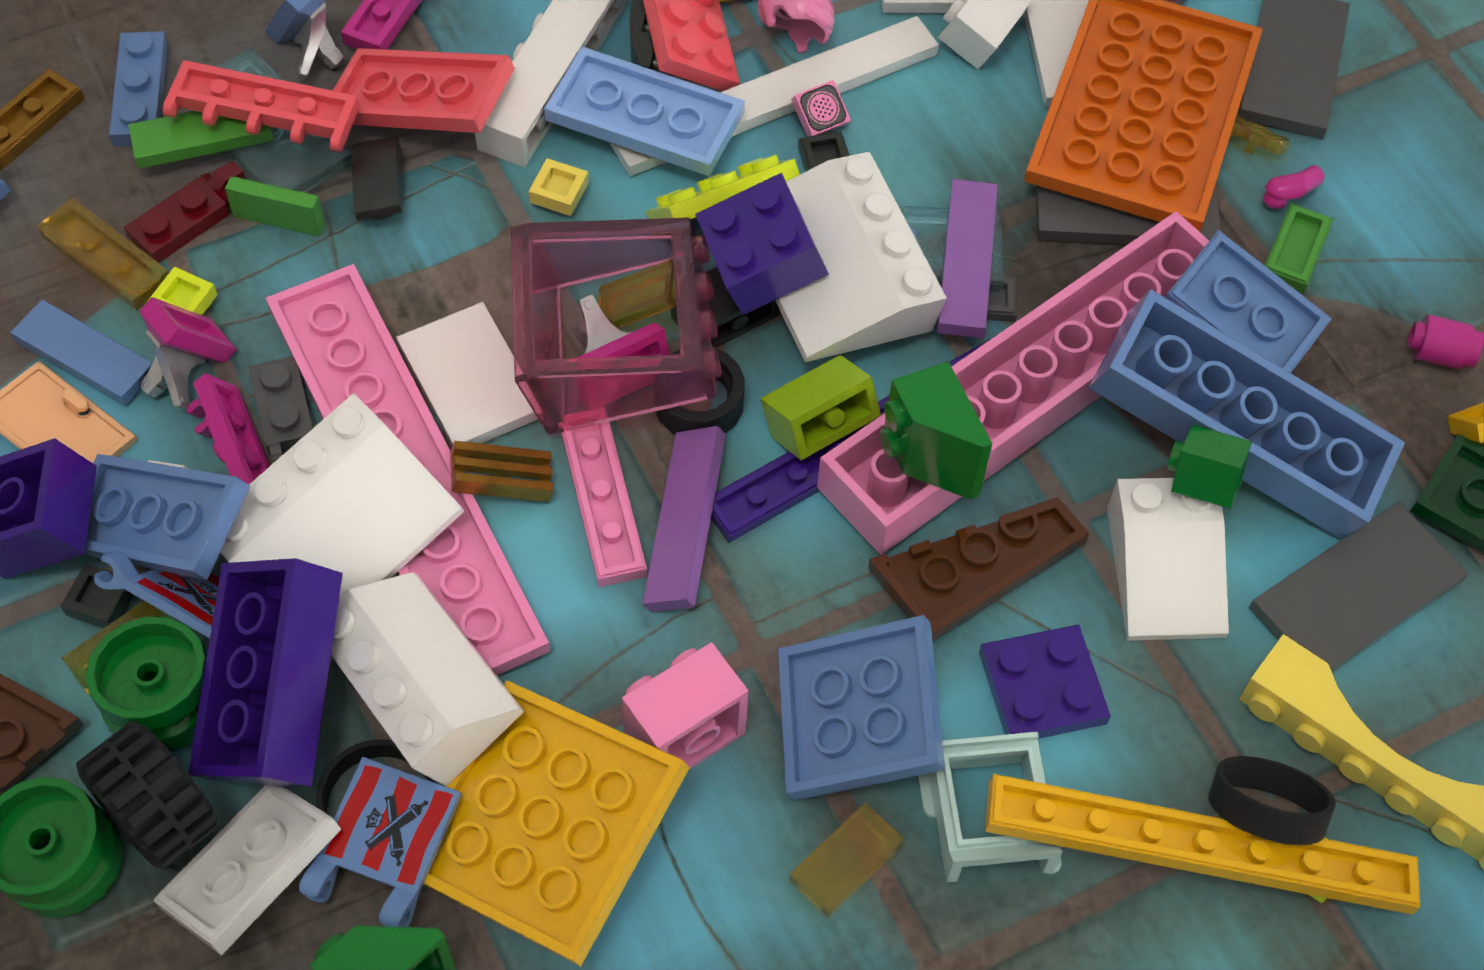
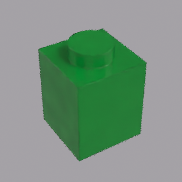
[1167,425,1252,509]

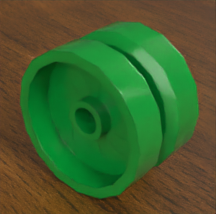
[85,617,207,752]
[0,777,123,919]

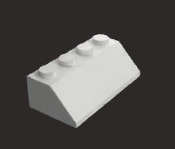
[332,572,524,786]

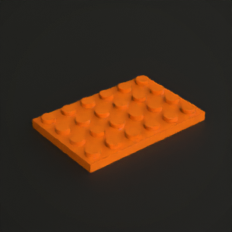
[1024,0,1263,232]

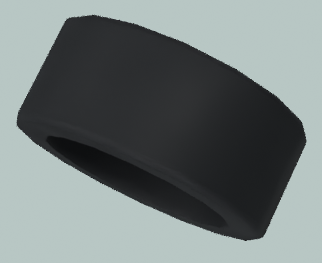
[654,346,745,435]

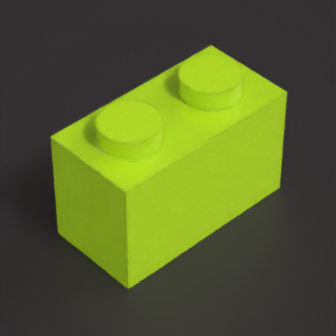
[760,355,881,460]

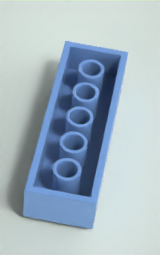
[1088,289,1405,539]

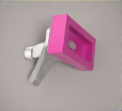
[574,295,669,407]
[139,297,237,410]

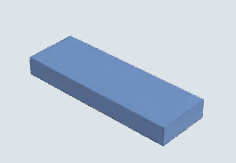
[10,300,152,406]

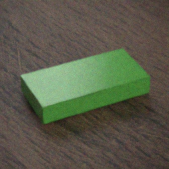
[225,176,325,237]
[1265,203,1333,294]

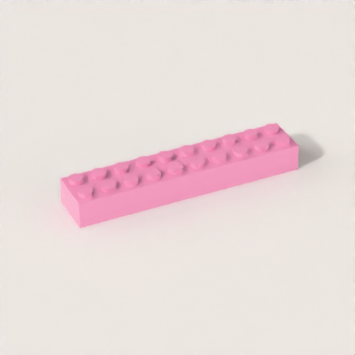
[817,211,1209,555]

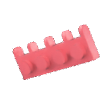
[163,60,360,152]

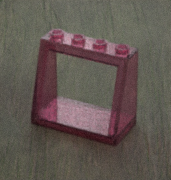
[510,218,721,435]

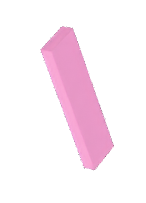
[557,403,648,587]

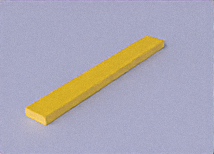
[985,774,1420,915]

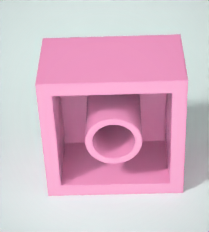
[622,642,749,769]

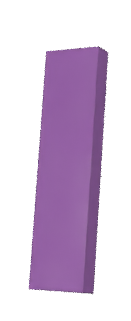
[937,179,998,338]
[642,426,726,612]

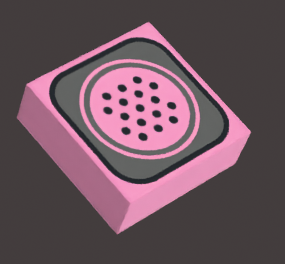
[791,80,851,137]

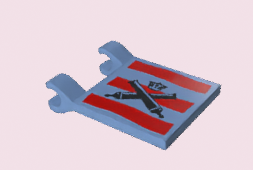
[94,551,220,638]
[299,757,462,927]

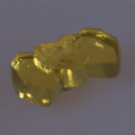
[1231,115,1290,154]

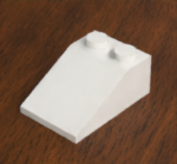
[1107,478,1229,641]

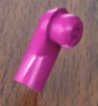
[1263,165,1324,209]

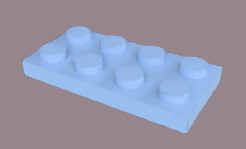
[544,47,745,177]

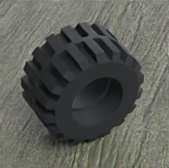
[76,720,219,870]

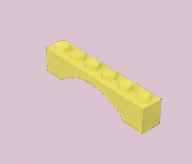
[1239,634,1484,870]

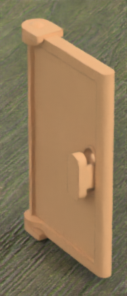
[0,361,138,463]

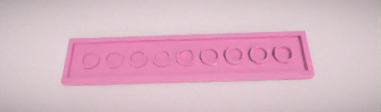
[266,264,550,676]

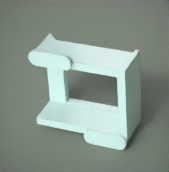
[918,732,1063,883]

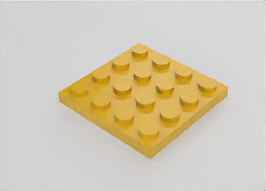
[423,680,690,967]

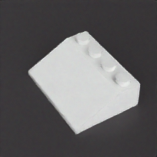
[775,152,947,363]
[220,393,465,597]

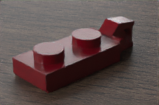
[124,161,246,264]

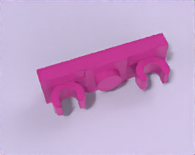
[186,373,270,485]

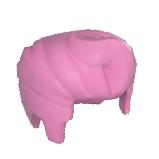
[758,0,835,53]

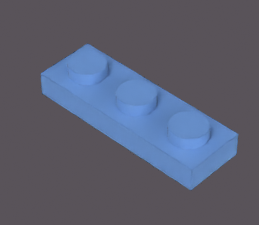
[109,31,168,146]

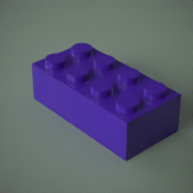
[188,558,343,787]

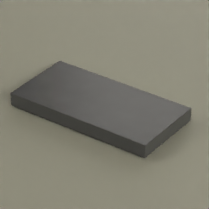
[1237,0,1350,139]
[1035,184,1221,245]
[1249,501,1469,673]

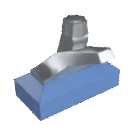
[264,0,345,79]

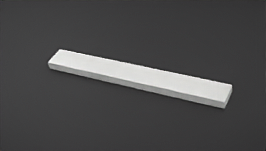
[610,16,939,177]

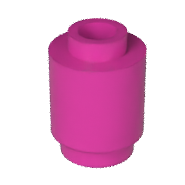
[1407,314,1484,370]

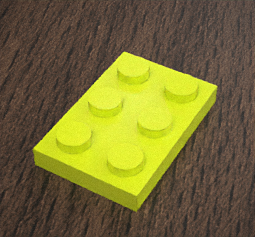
[645,154,800,228]

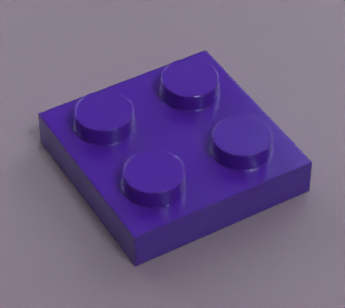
[979,624,1111,739]

